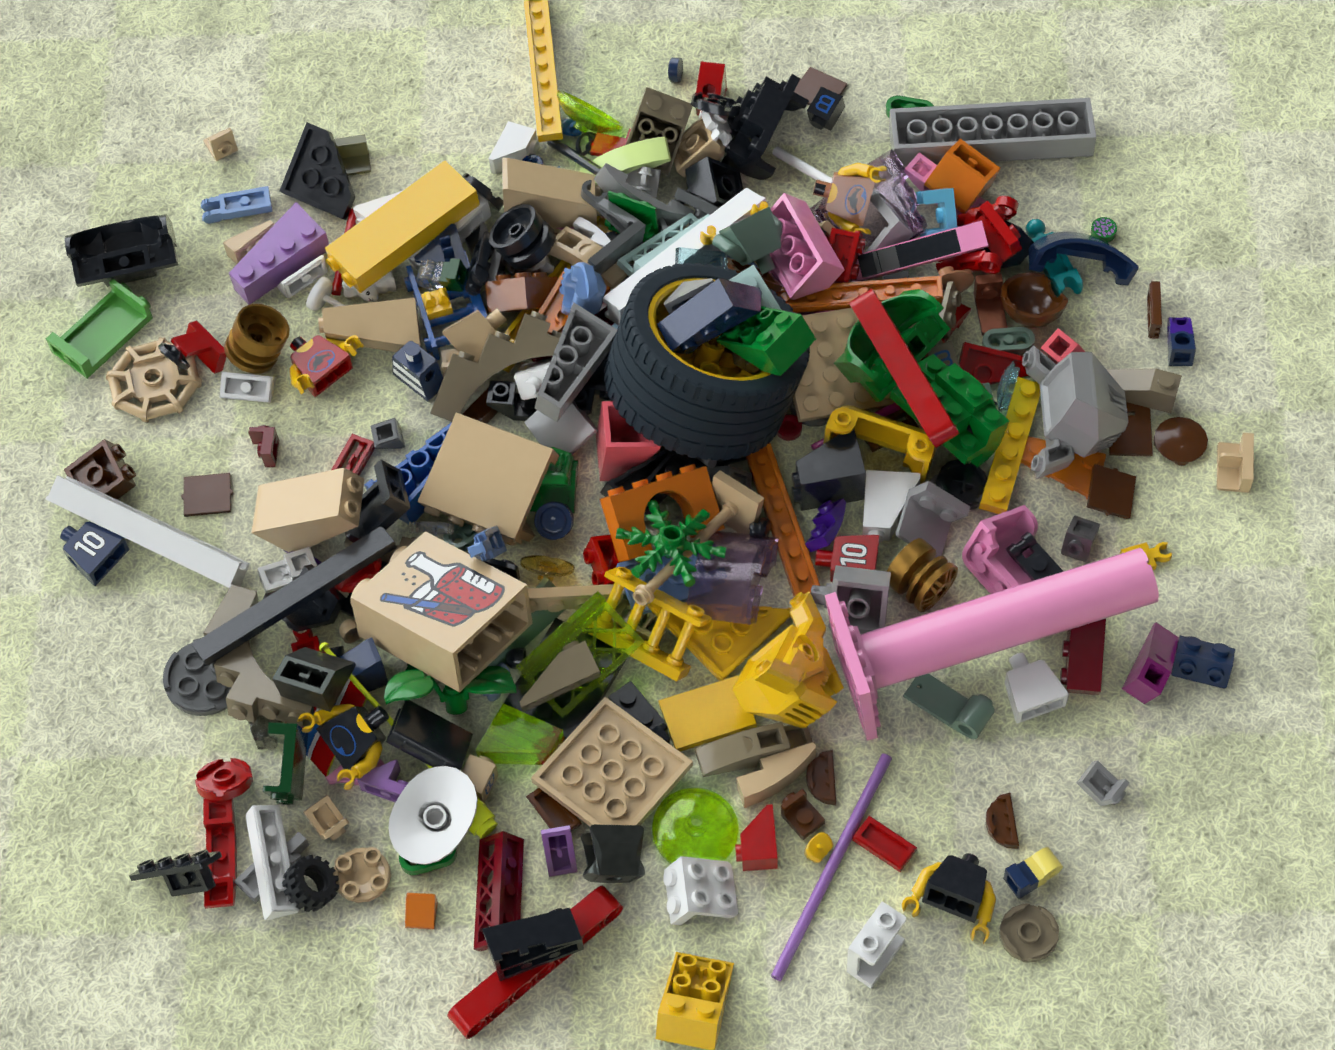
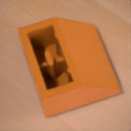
[924,138,1000,214]

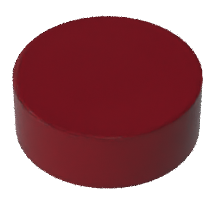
[777,414,802,441]

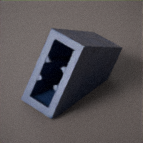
[339,637,388,692]

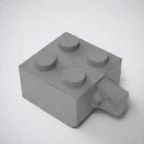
[811,565,891,634]

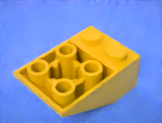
[655,952,734,1050]

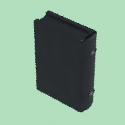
[386,700,473,770]

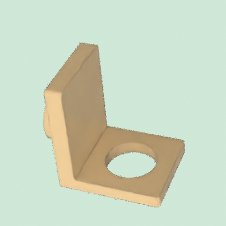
[203,128,238,161]

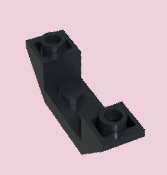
[486,380,595,421]

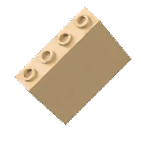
[418,413,559,545]

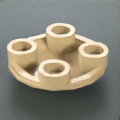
[333,847,391,903]

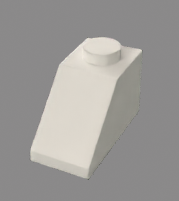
[489,121,539,174]

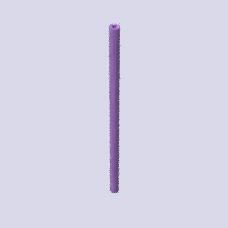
[771,753,892,981]

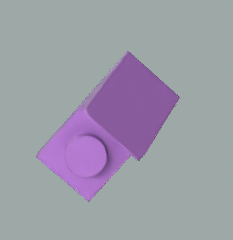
[358,760,408,802]

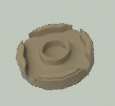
[999,903,1059,962]

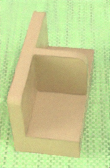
[1216,433,1254,493]

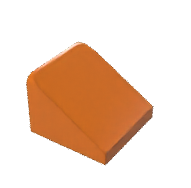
[405,893,438,929]

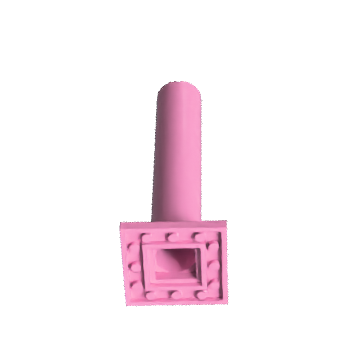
[825,548,1159,741]

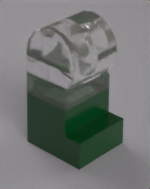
[416,258,468,292]

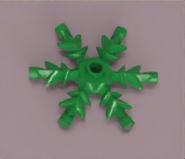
[616,500,727,587]

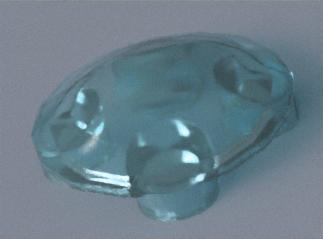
[997,361,1020,413]

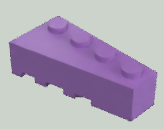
[229,202,329,305]

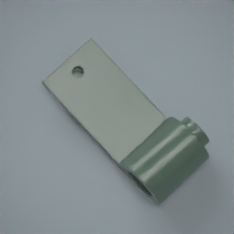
[903,674,995,739]

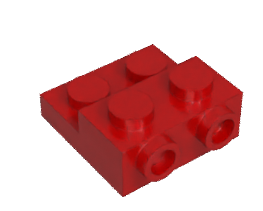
[583,535,625,591]

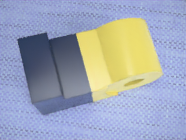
[1003,847,1063,899]

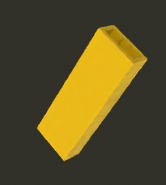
[325,160,480,293]

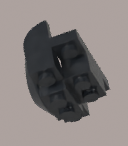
[721,74,809,180]
[65,214,179,287]

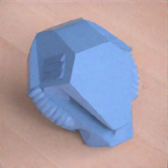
[559,262,607,316]

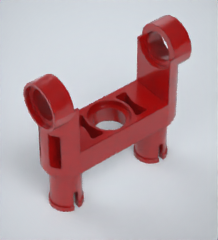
[936,196,1019,274]

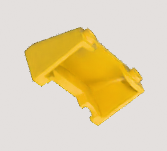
[823,405,937,484]

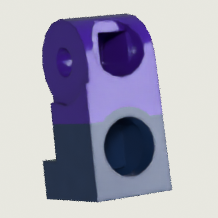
[1167,317,1196,366]

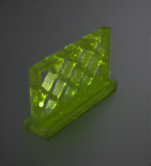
[516,591,644,719]

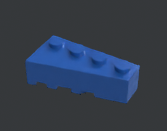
[364,422,452,526]

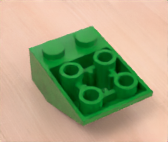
[716,306,816,376]

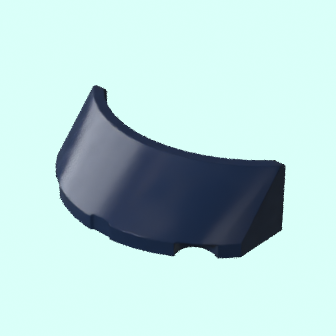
[1029,232,1139,285]

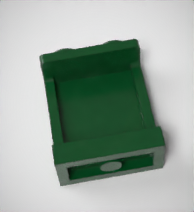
[263,722,308,805]

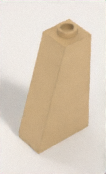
[318,298,422,352]

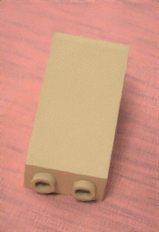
[502,158,602,228]
[251,468,364,552]

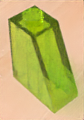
[475,703,565,765]

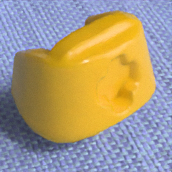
[804,832,834,863]

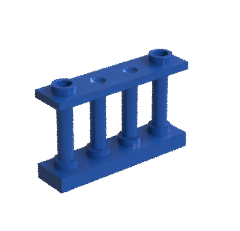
[404,250,487,360]

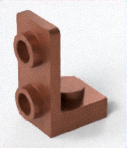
[973,273,1008,336]

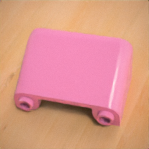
[962,505,1038,594]

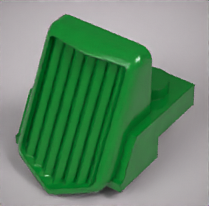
[530,447,578,513]

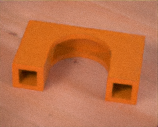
[600,464,725,562]

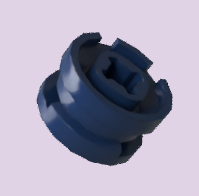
[534,501,574,540]

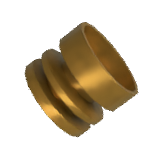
[224,304,290,374]
[887,538,958,612]

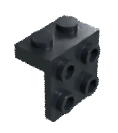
[263,564,346,632]

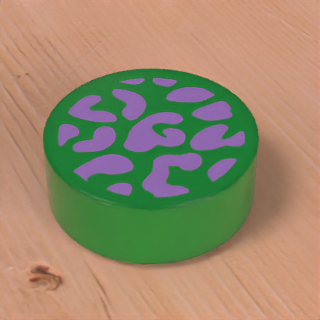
[1091,217,1117,243]

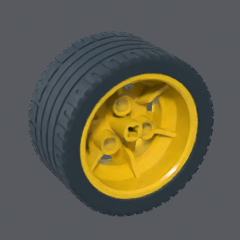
[604,263,810,461]

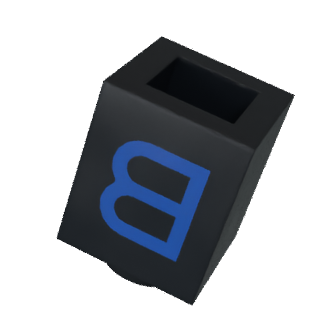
[807,87,845,131]

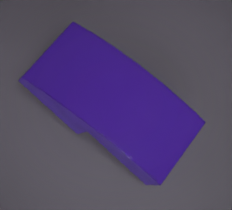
[805,498,846,552]

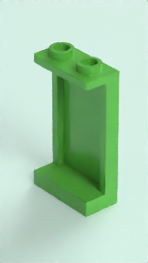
[45,279,153,379]

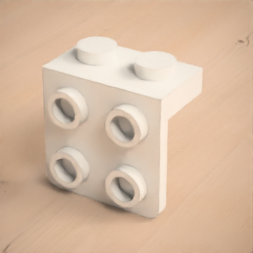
[663,856,738,925]

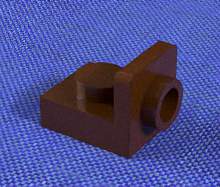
[781,789,825,840]

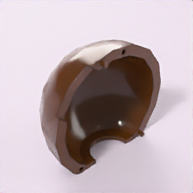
[1001,272,1068,328]

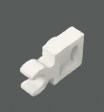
[701,111,732,146]

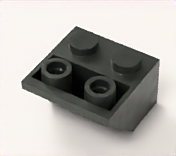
[272,647,356,712]

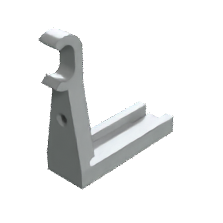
[866,188,914,252]

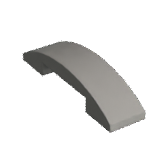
[594,163,694,225]

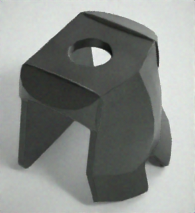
[580,824,645,883]

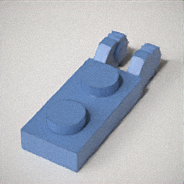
[201,186,273,224]

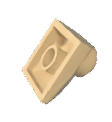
[674,117,725,177]

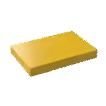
[658,675,757,752]

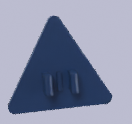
[414,224,469,270]

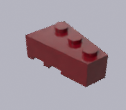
[1060,618,1106,695]

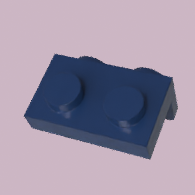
[1171,635,1235,689]

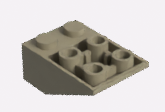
[626,87,693,176]

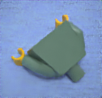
[700,201,782,274]

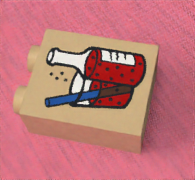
[350,531,533,692]

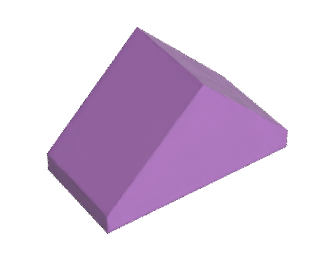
[541,825,578,877]

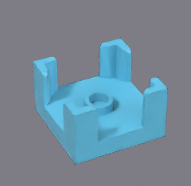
[916,188,957,237]

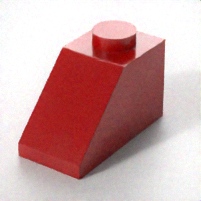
[735,804,778,871]

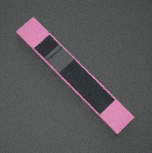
[852,221,989,282]

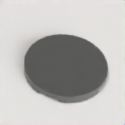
[163,638,231,716]

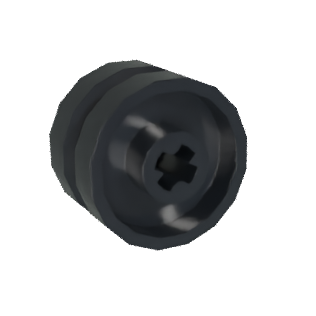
[489,204,556,271]

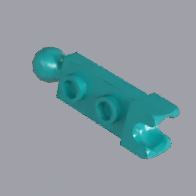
[1025,219,1083,297]

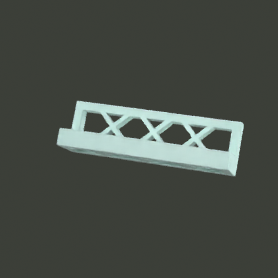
[617,213,710,277]

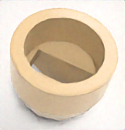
[339,619,361,644]

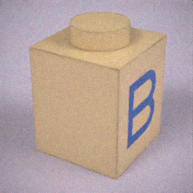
[461,754,498,803]

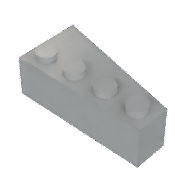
[535,302,617,422]

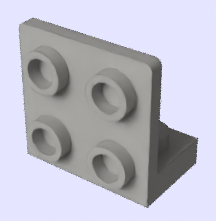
[896,481,970,558]

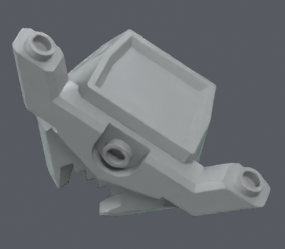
[1022,345,1128,479]

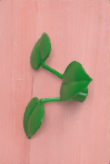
[384,666,517,715]

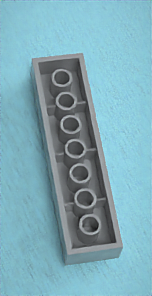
[889,98,1096,167]

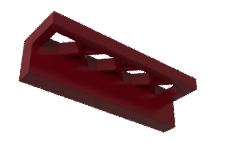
[474,831,524,951]

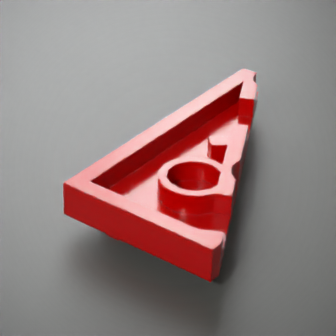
[959,342,1029,385]

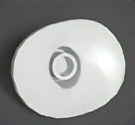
[389,766,478,865]

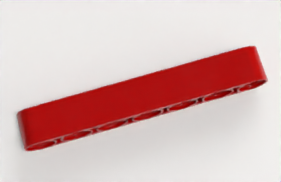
[849,288,959,448]
[447,885,623,1039]

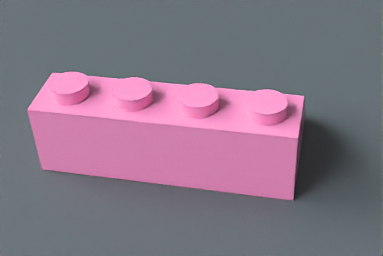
[770,193,845,300]

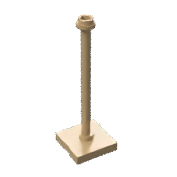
[633,470,764,606]

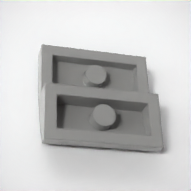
[525,400,598,454]

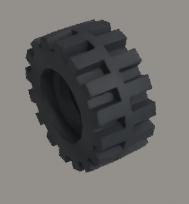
[282,855,339,912]

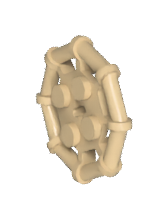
[106,337,202,422]

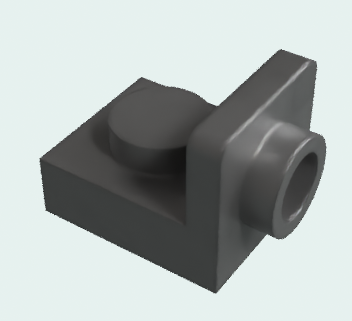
[1061,516,1100,562]

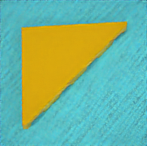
[646,602,791,681]

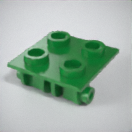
[605,191,659,242]

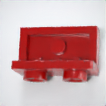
[972,200,1022,263]
[829,228,866,283]

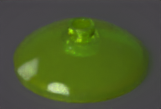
[557,90,624,134]
[652,788,739,864]

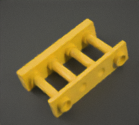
[582,567,712,682]

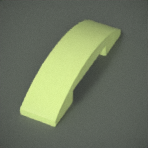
[578,137,671,190]

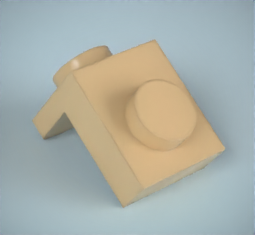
[303,795,349,841]

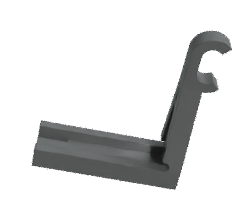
[581,180,646,275]

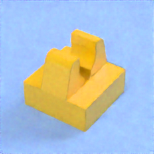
[421,287,453,320]

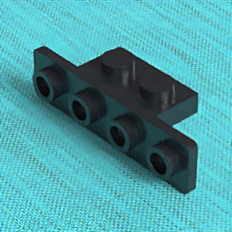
[129,849,222,897]

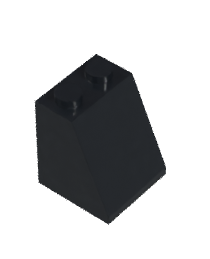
[791,429,866,511]

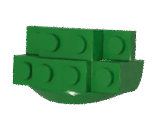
[834,289,950,402]
[889,354,1010,467]

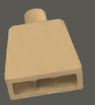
[442,308,507,362]

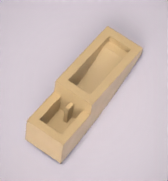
[736,742,816,808]

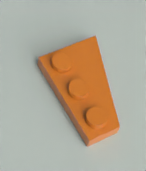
[1021,436,1106,500]

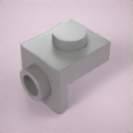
[1076,761,1130,806]

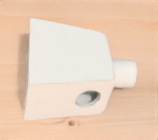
[514,358,552,400]
[1005,653,1069,724]

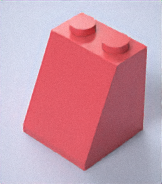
[596,401,660,481]

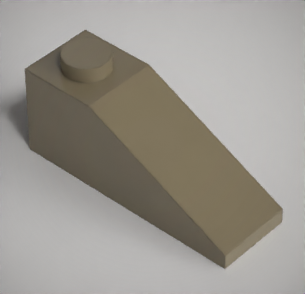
[1106,369,1182,414]
[520,641,600,712]

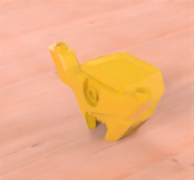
[732,591,844,728]

